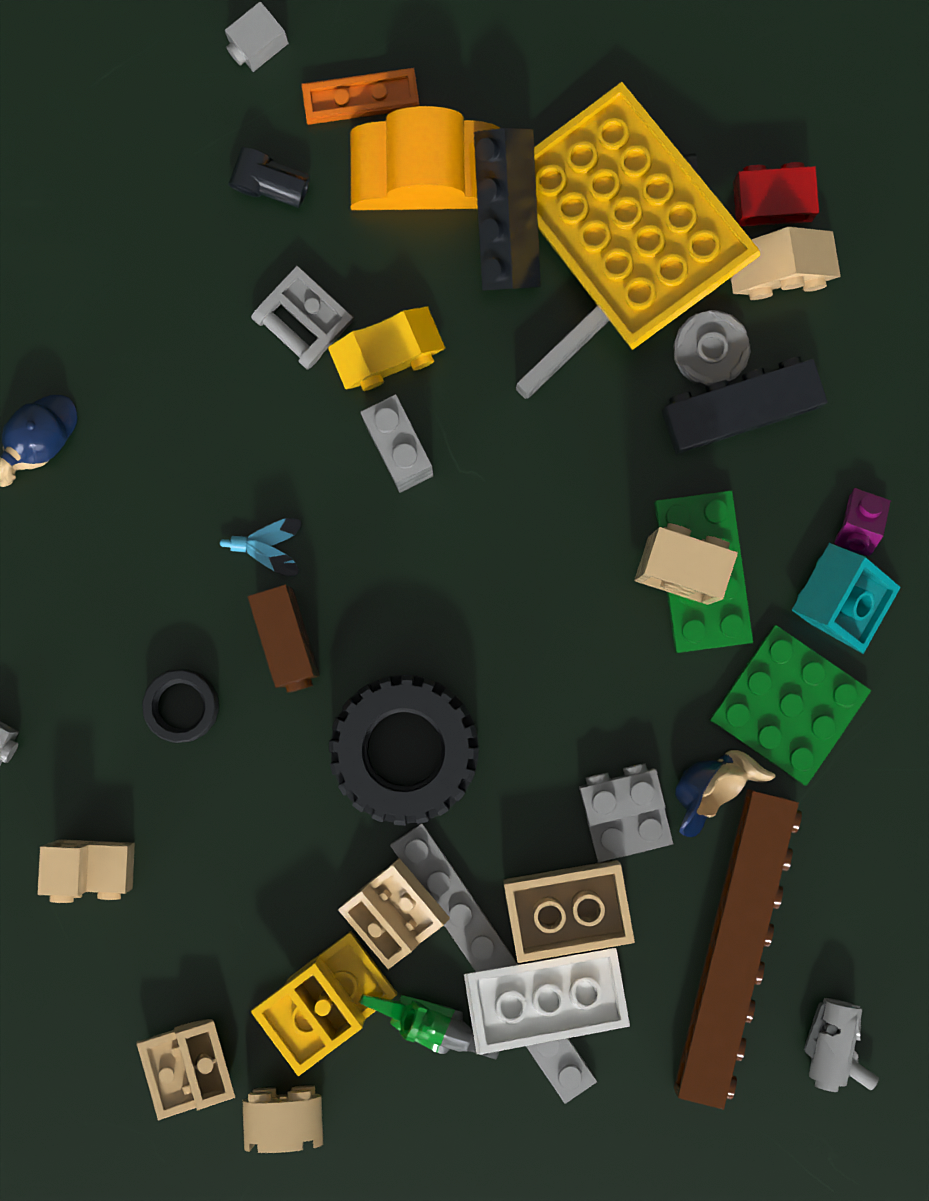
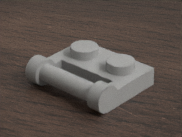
[251,266,354,370]

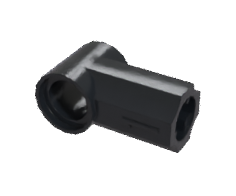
[228,147,311,208]

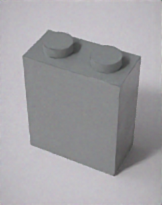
[360,394,434,493]

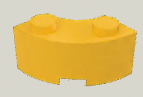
[328,306,446,391]

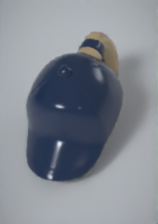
[0,395,77,487]
[675,750,775,837]

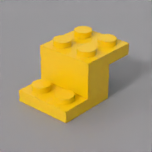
[251,931,397,1076]

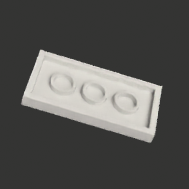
[464,948,630,1055]

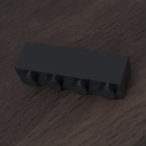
[474,128,541,290]
[662,356,828,455]

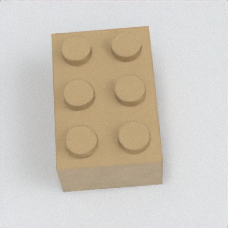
[634,523,738,605]
[503,860,635,963]

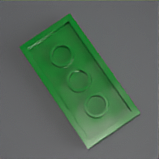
[655,491,753,653]

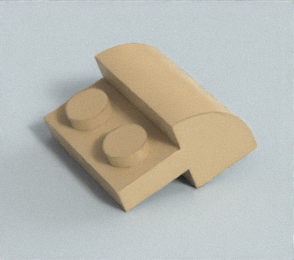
[338,858,450,969]
[137,1019,235,1120]

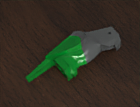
[359,994,500,1060]

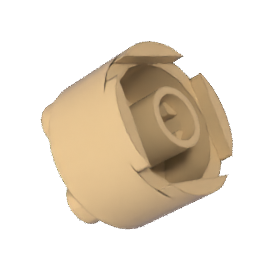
[243,1085,323,1153]

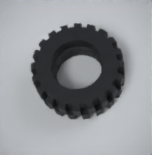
[329,675,479,826]

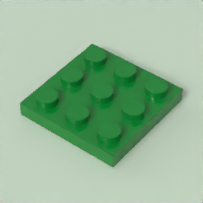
[709,625,872,786]

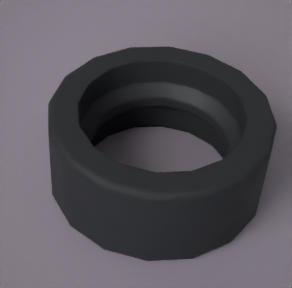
[142,669,219,743]

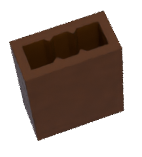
[248,585,320,693]

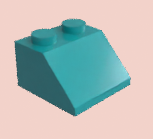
[792,543,901,654]

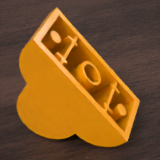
[350,106,500,210]

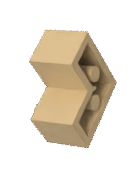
[731,227,841,300]
[38,840,135,903]

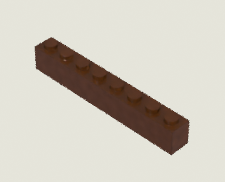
[674,789,802,1110]

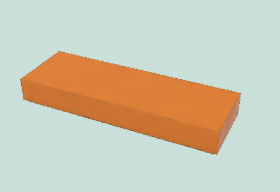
[302,68,420,125]

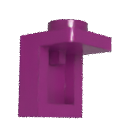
[835,488,891,556]

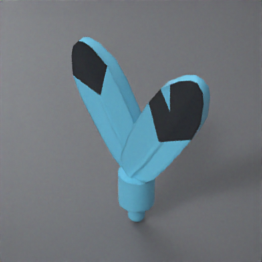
[220,518,302,576]

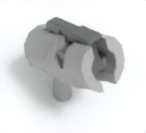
[804,998,879,1092]

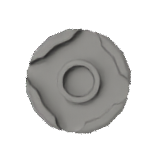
[673,310,751,387]

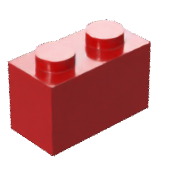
[733,162,819,226]

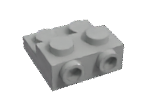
[579,763,673,863]

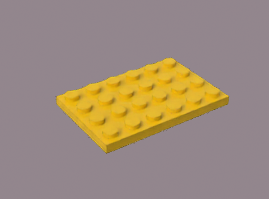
[534,82,760,350]

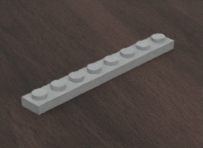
[390,823,597,1104]

